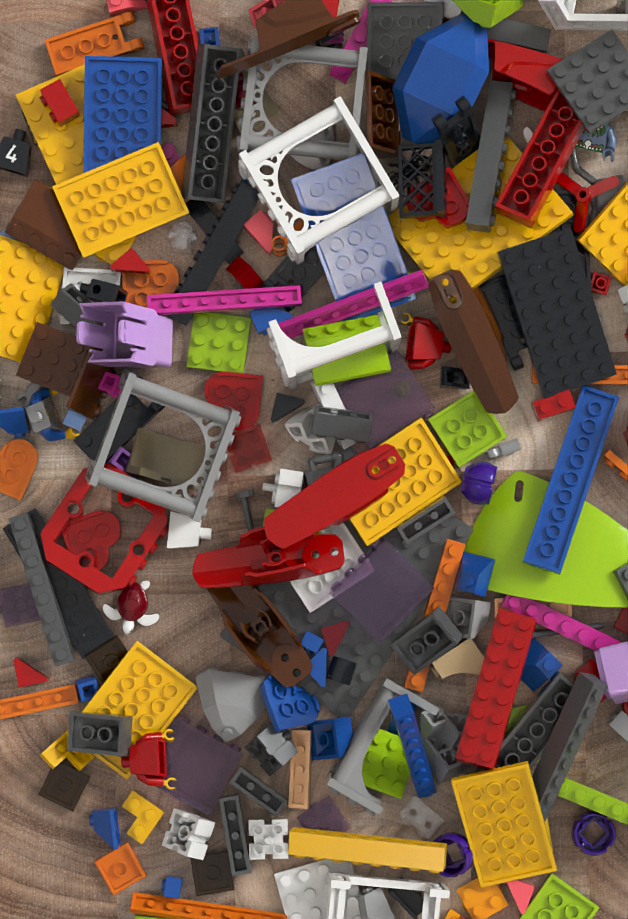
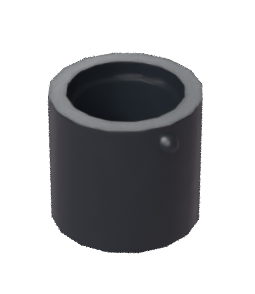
[326,656,357,686]

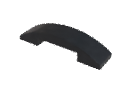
[185,199,244,264]

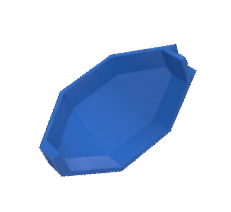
[392,13,489,150]

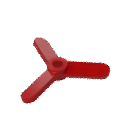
[556,172,619,233]

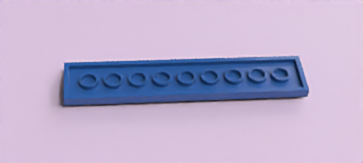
[523,385,619,575]

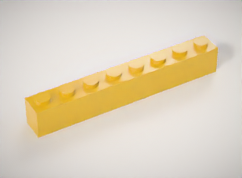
[288,827,447,873]

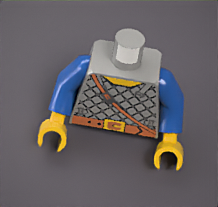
[26,388,79,441]

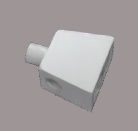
[167,511,212,549]

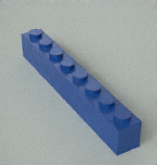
[388,694,437,798]

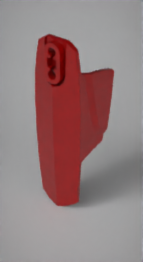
[488,39,563,112]
[264,443,405,549]
[192,526,345,589]

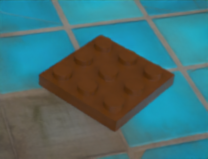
[16,322,90,397]

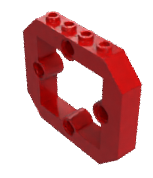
[41,463,169,595]

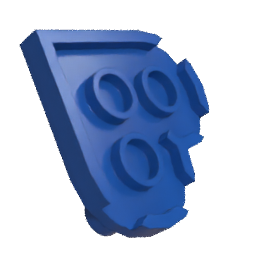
[260,675,320,733]

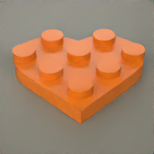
[122,260,180,308]
[0,439,38,501]

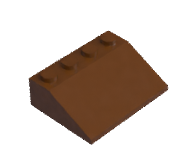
[365,70,401,159]
[5,179,81,271]
[66,346,116,420]

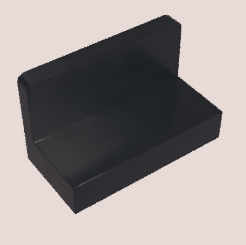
[388,876,423,919]

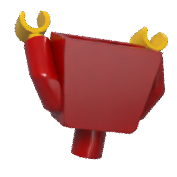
[396,313,452,372]
[121,729,176,790]

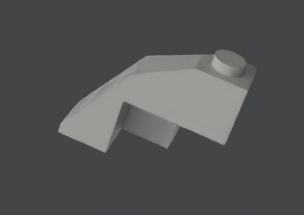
[195,667,266,742]
[420,706,471,783]

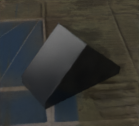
[440,366,470,389]
[271,393,305,424]

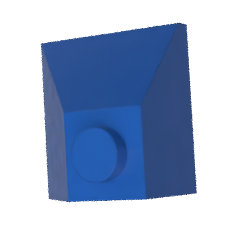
[0,407,30,438]
[453,552,495,597]
[521,638,563,692]
[307,716,353,760]
[89,807,121,849]

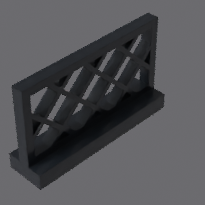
[398,139,447,219]

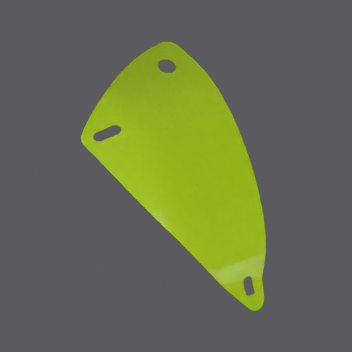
[464,471,628,607]

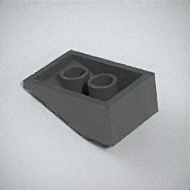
[390,606,463,675]
[67,712,133,757]

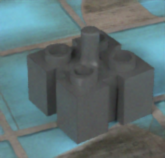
[244,723,298,776]

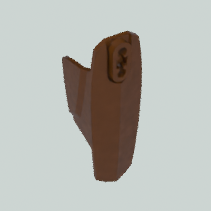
[217,0,361,79]
[429,269,519,414]
[206,585,313,687]

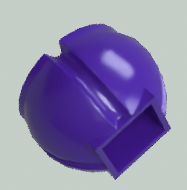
[461,461,497,505]
[571,811,616,856]
[433,832,473,877]

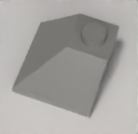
[445,597,491,639]

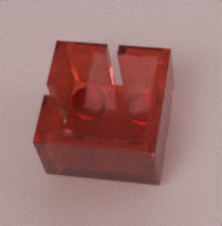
[227,424,273,474]

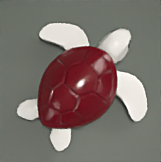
[103,581,159,635]

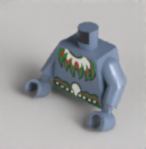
[575,122,617,162]

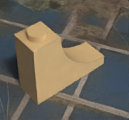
[430,638,484,679]

